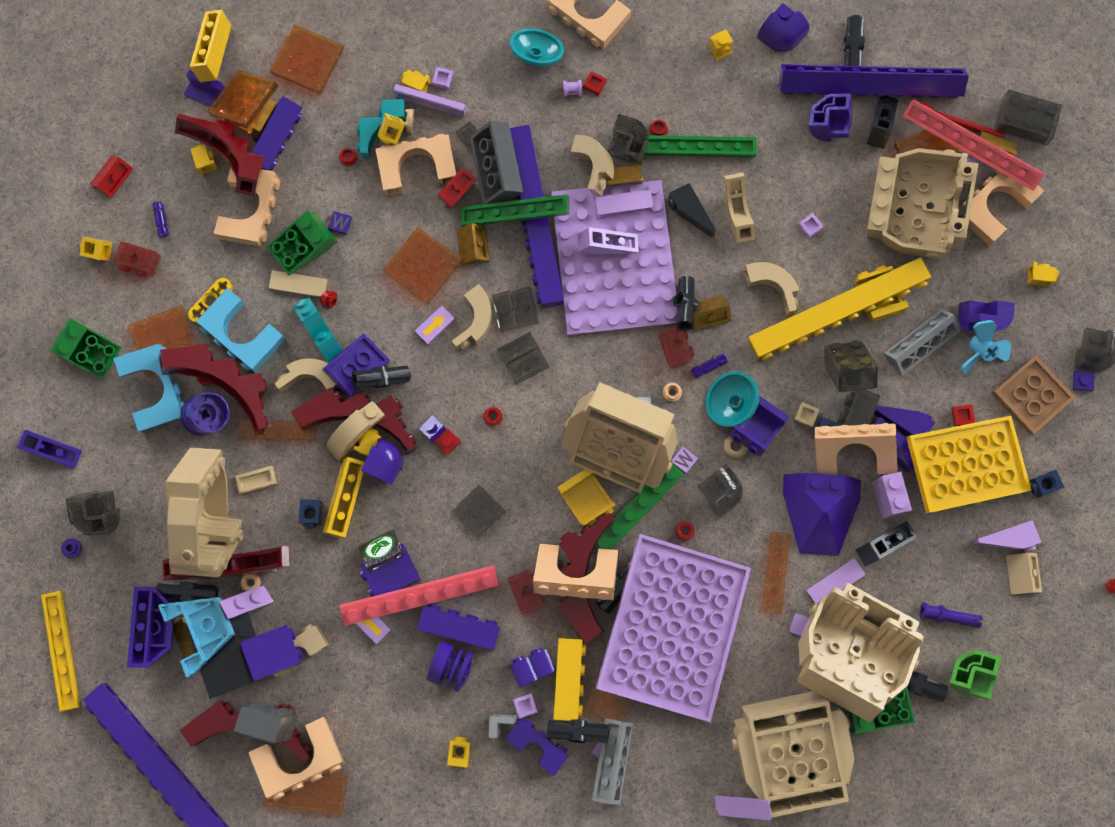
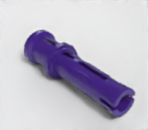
[920,602,983,628]

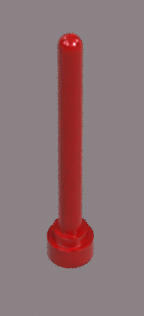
[922,103,1005,138]

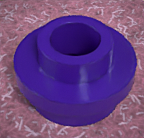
[61,538,82,558]

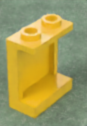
[854,265,909,323]
[557,469,615,528]

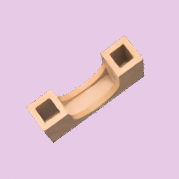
[547,0,631,49]
[376,134,456,196]
[214,168,280,247]
[957,170,1044,246]
[815,423,898,475]
[533,544,618,600]
[248,717,345,801]

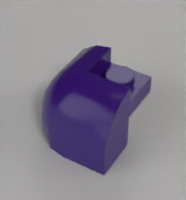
[757,3,809,52]
[809,94,853,142]
[959,300,1015,332]
[361,438,404,485]

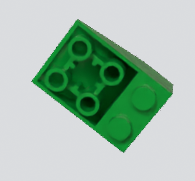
[267,210,338,275]
[49,318,122,380]
[846,687,915,734]

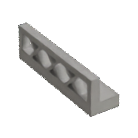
[884,309,961,376]
[489,714,518,738]
[592,719,633,805]

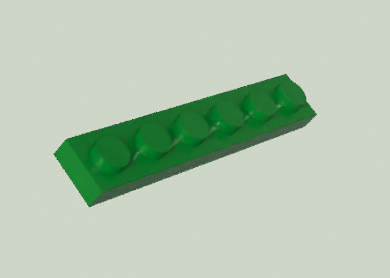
[645,135,756,157]
[461,194,569,227]
[594,461,684,552]

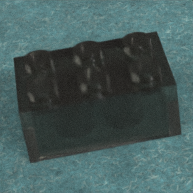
[994,89,1063,146]
[824,341,878,392]

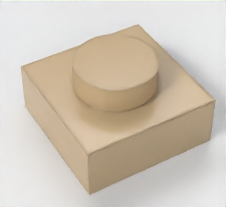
[794,402,820,428]

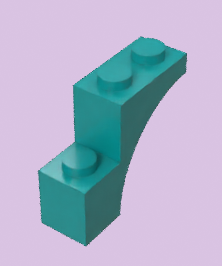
[357,99,406,159]
[293,297,343,363]

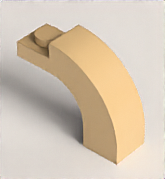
[571,135,614,196]
[724,172,755,243]
[744,262,799,316]
[452,284,492,351]
[275,358,339,392]
[327,401,385,462]

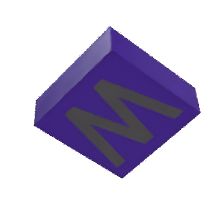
[328,211,352,235]

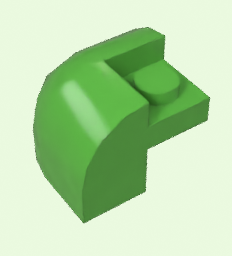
[950,650,1001,701]

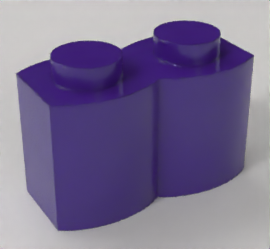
[510,647,556,688]

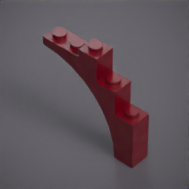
[175,113,265,196]
[158,344,268,435]
[291,388,417,454]
[557,513,616,644]
[162,546,291,581]
[180,700,313,763]

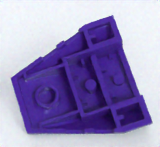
[783,473,861,556]

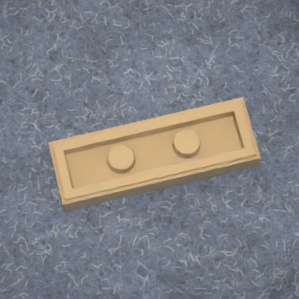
[269,270,328,298]

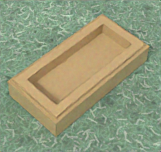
[235,466,278,495]

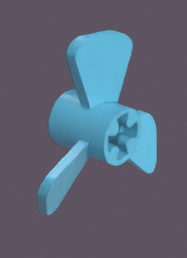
[960,320,1011,374]

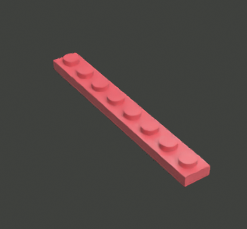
[903,99,1045,191]
[340,565,499,626]

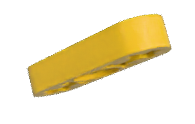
[188,278,233,324]

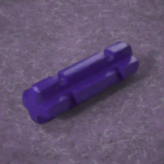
[152,201,169,238]
[691,354,728,378]

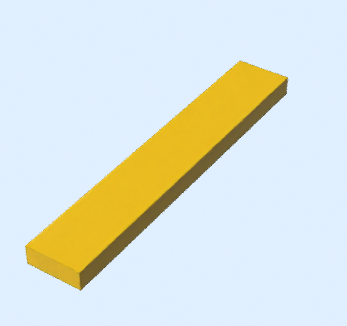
[41,591,81,712]

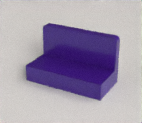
[184,70,226,108]

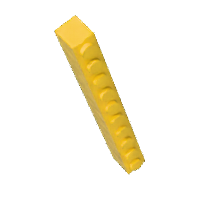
[747,257,931,361]

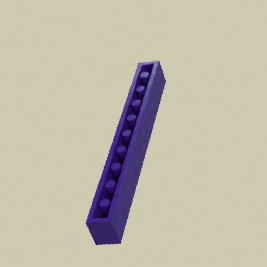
[779,64,969,98]
[510,125,564,309]
[83,683,229,827]

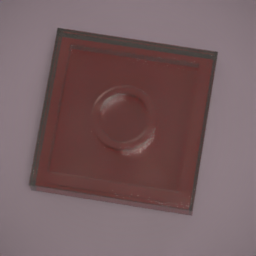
[451,485,506,539]

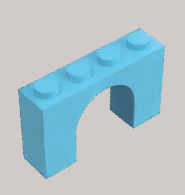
[196,288,286,373]
[113,344,185,432]

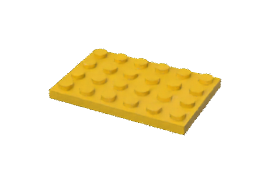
[906,416,1032,514]

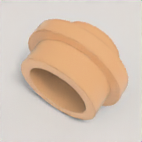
[663,383,682,402]
[241,574,261,592]

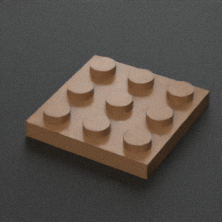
[992,355,1076,435]

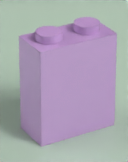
[872,472,912,520]

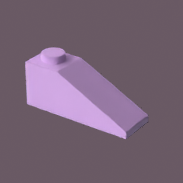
[578,227,639,254]
[973,520,1042,552]

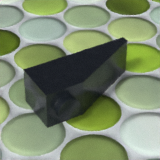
[866,96,898,149]
[667,183,716,237]
[855,521,917,567]

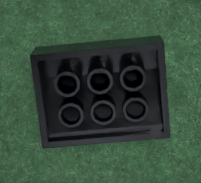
[185,612,268,699]

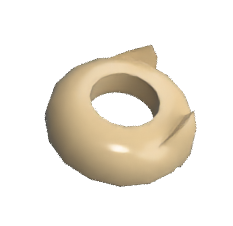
[404,109,414,134]
[723,436,748,458]

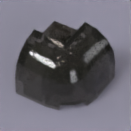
[608,114,649,165]
[1073,328,1115,373]
[697,464,743,519]
[66,491,120,536]

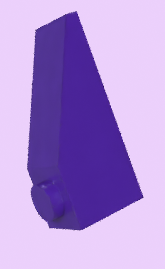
[870,405,935,437]
[15,430,82,468]

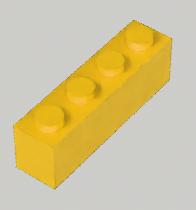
[190,10,232,82]
[322,457,365,539]
[554,638,586,721]

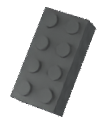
[470,121,523,204]
[234,702,298,743]

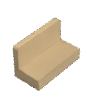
[1006,553,1042,594]

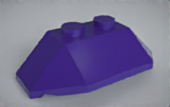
[127,586,174,668]

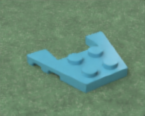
[158,597,235,678]

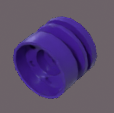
[180,392,230,436]
[427,641,474,693]

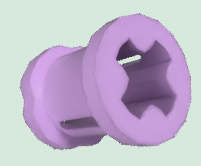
[563,80,582,97]

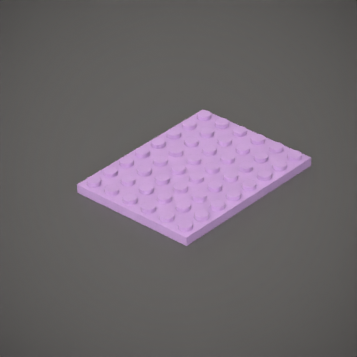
[551,180,677,336]
[596,534,751,722]

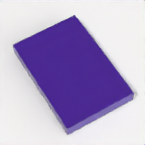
[323,333,390,398]

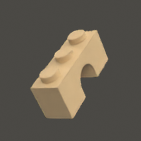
[274,624,330,678]

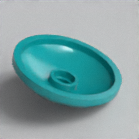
[509,28,564,67]
[705,371,760,428]

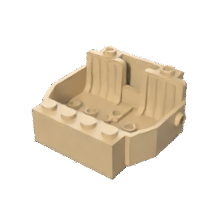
[867,148,979,259]
[561,382,678,494]
[165,448,243,577]
[797,582,924,722]
[731,691,855,817]

